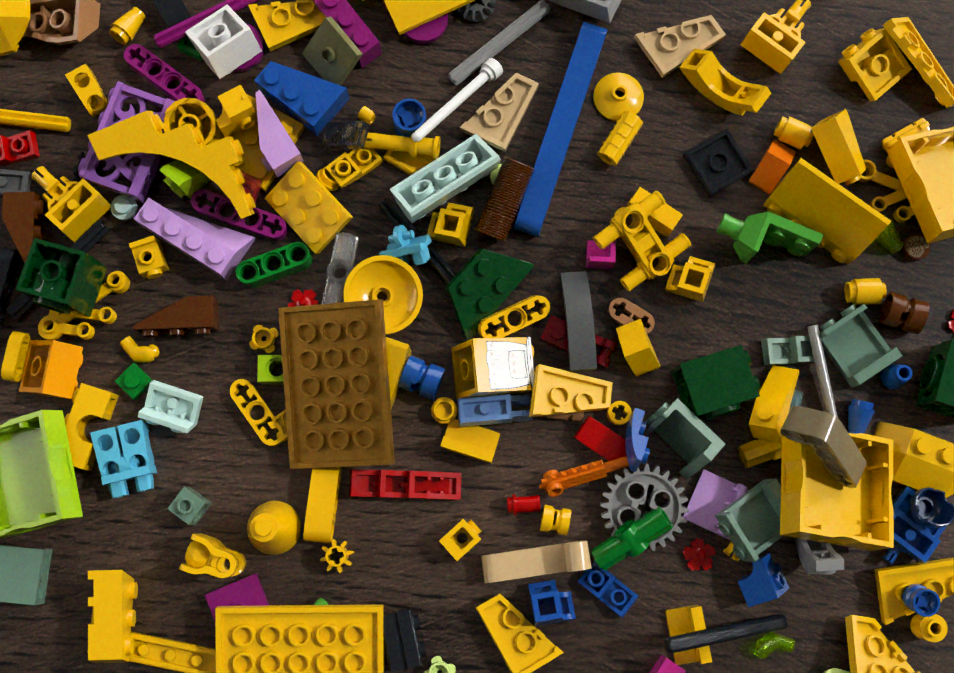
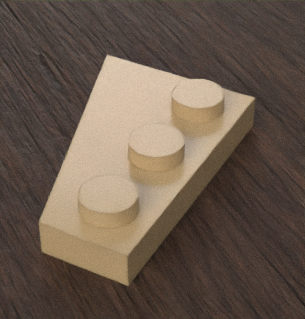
[634,15,726,78]
[460,73,539,152]

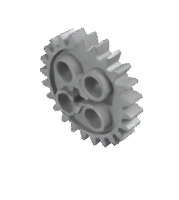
[600,463,689,552]

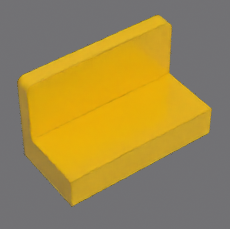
[626,187,683,238]
[440,419,500,464]
[665,605,712,665]

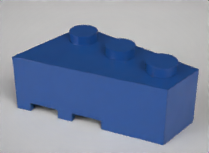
[254,61,350,137]

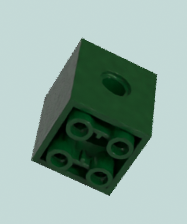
[15,238,107,317]
[915,337,954,418]
[671,345,761,420]

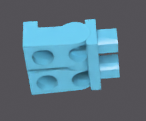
[90,420,157,498]

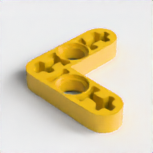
[230,379,288,446]

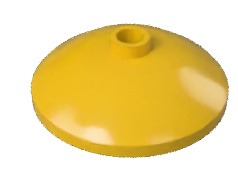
[343,255,423,334]

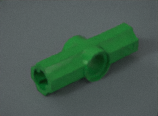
[591,506,673,571]

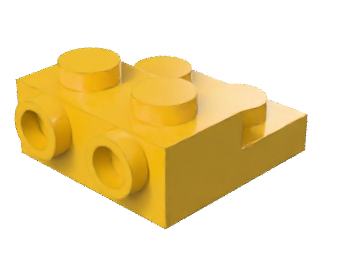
[838,28,912,101]

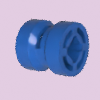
[903,584,940,617]

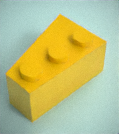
[88,570,138,663]

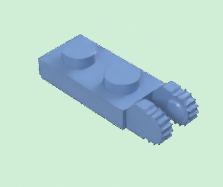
[458,394,534,427]

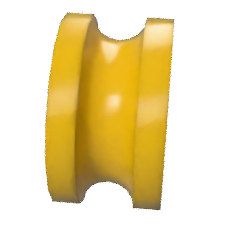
[606,401,632,426]

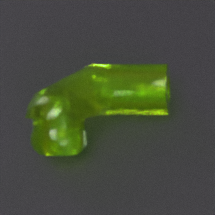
[754,632,795,659]

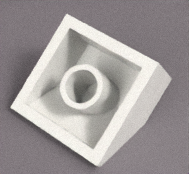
[185,4,262,79]

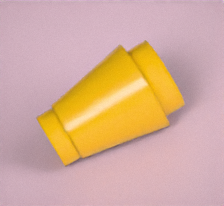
[109,7,146,45]

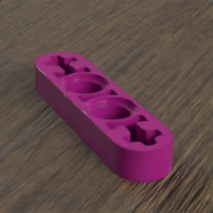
[124,44,205,102]
[191,189,288,241]

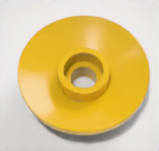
[593,73,644,121]

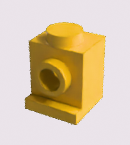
[129,235,169,279]
[439,519,482,561]

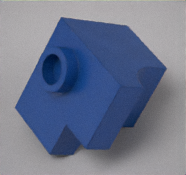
[738,553,789,607]
[528,580,576,626]

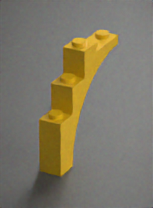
[87,111,256,219]

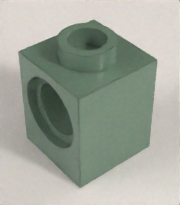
[168,487,212,525]

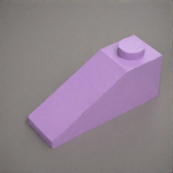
[256,90,304,177]

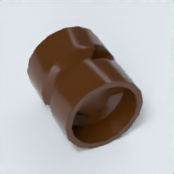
[879,291,930,334]

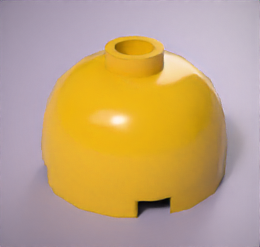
[163,98,217,147]

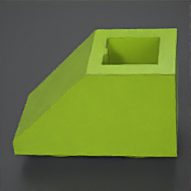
[160,160,210,200]

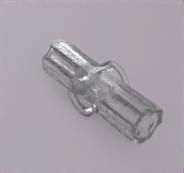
[321,232,359,304]

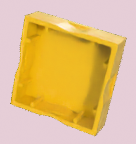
[887,127,954,244]
[780,433,894,551]

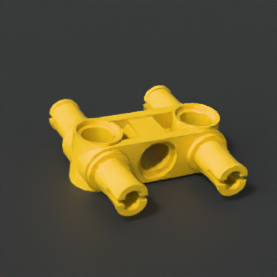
[592,191,692,292]

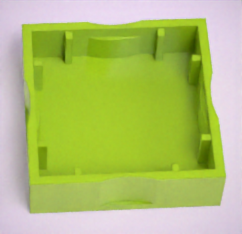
[0,410,83,540]

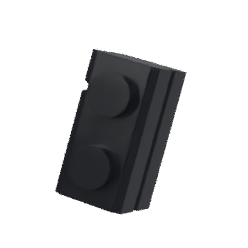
[384,608,427,672]

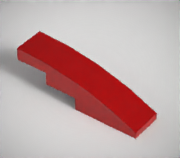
[349,469,462,500]

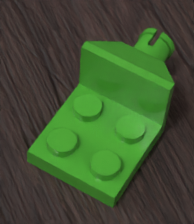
[716,212,824,263]

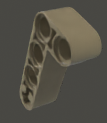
[780,405,867,488]

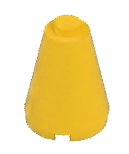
[247,501,301,555]

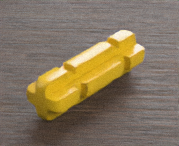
[882,118,930,152]

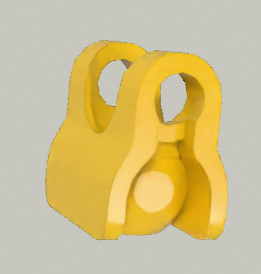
[179,534,246,578]

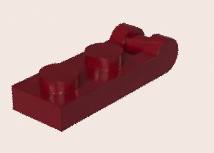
[540,315,618,369]

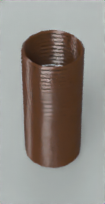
[475,157,535,242]

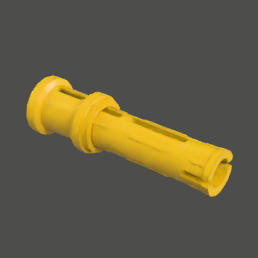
[361,131,441,159]

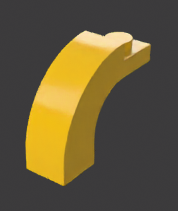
[679,48,772,116]

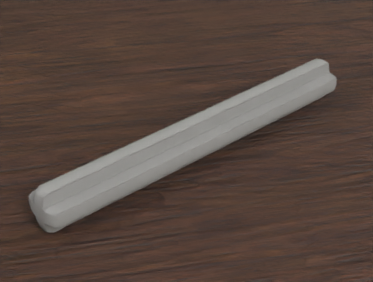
[448,0,550,85]

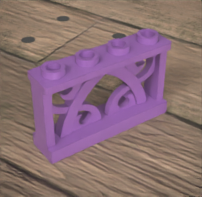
[78,81,174,203]

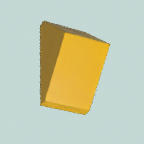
[616,318,661,377]

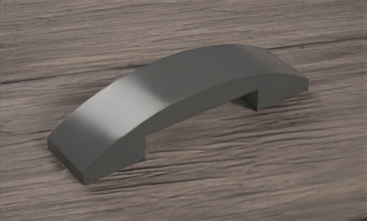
[560,271,597,372]

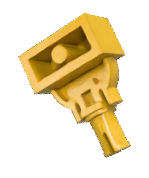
[740,0,811,74]
[31,166,111,243]

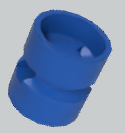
[392,98,427,137]
[398,355,446,401]

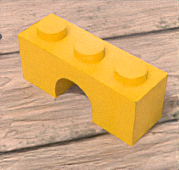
[64,383,119,471]

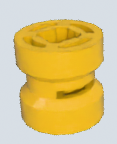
[540,505,571,536]

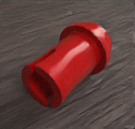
[507,494,540,516]

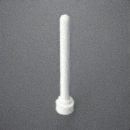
[412,58,503,142]

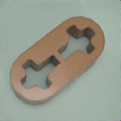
[607,298,655,335]

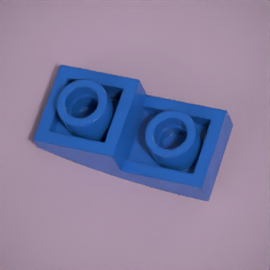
[625,408,650,472]
[578,560,639,618]

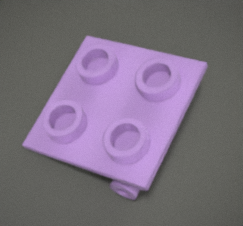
[683,469,749,540]

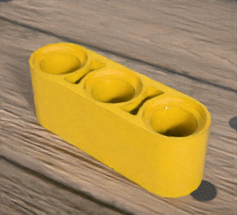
[303,467,342,544]

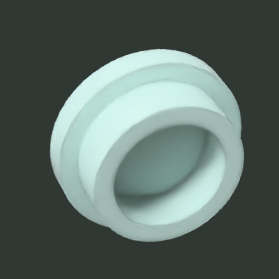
[111,195,138,220]

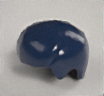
[909,487,954,529]

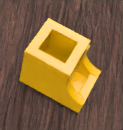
[216,85,258,137]
[427,202,475,247]
[665,256,715,302]

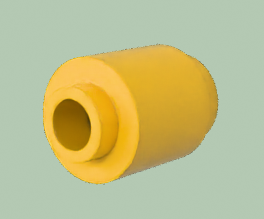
[773,116,814,150]
[844,278,887,305]
[910,614,948,642]

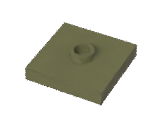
[302,16,363,86]

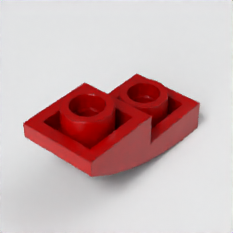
[0,130,40,166]
[574,415,627,461]

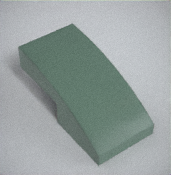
[761,336,815,366]

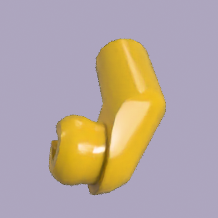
[120,336,160,362]

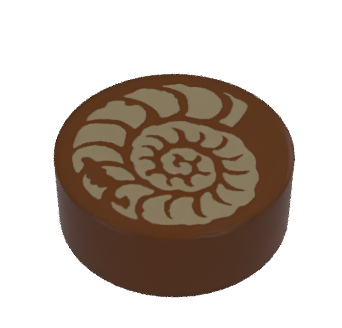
[902,234,931,261]

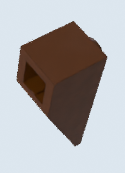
[2,192,46,263]
[133,295,218,338]

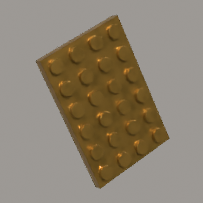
[278,299,395,469]

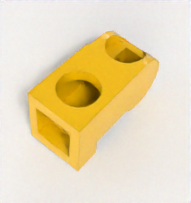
[65,64,109,118]

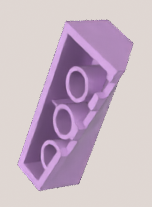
[134,198,256,281]

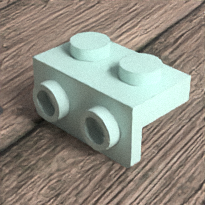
[138,380,204,433]

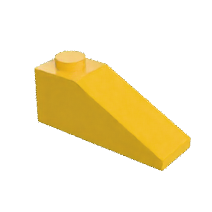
[749,365,799,443]

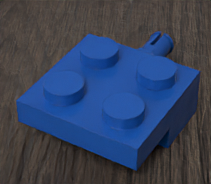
[882,486,947,565]

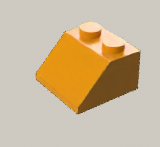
[19,340,83,399]

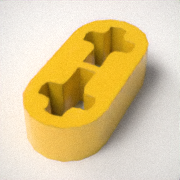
[1,331,30,382]

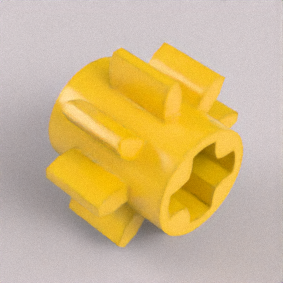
[320,539,354,573]

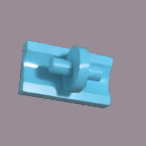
[379,225,432,265]

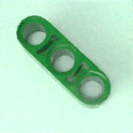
[236,242,313,289]

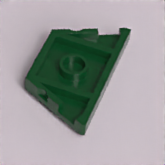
[446,248,534,340]

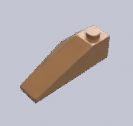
[23,0,100,45]

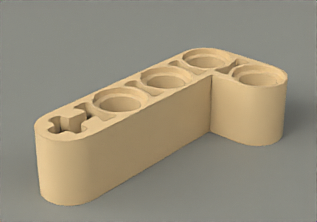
[481,540,592,583]

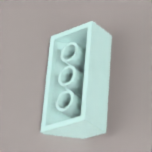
[390,134,501,223]

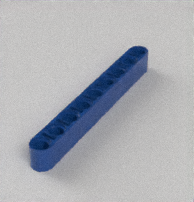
[514,22,608,237]

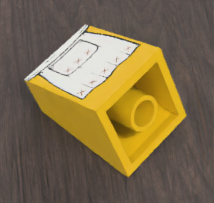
[451,337,535,400]

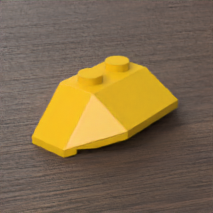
[0,0,30,56]
[873,421,954,498]

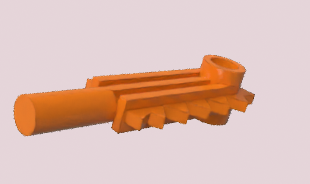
[539,456,629,497]

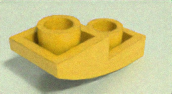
[325,140,383,188]

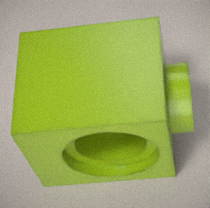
[257,355,284,385]

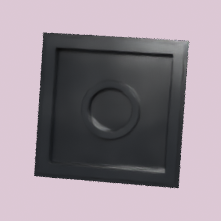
[683,128,754,198]

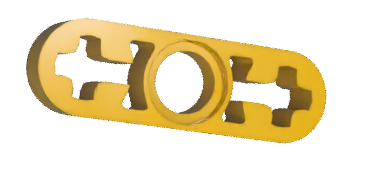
[478,295,550,338]

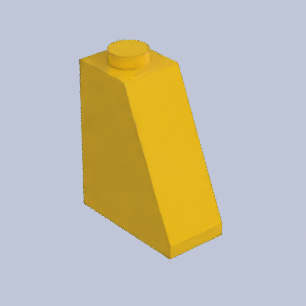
[811,109,866,185]

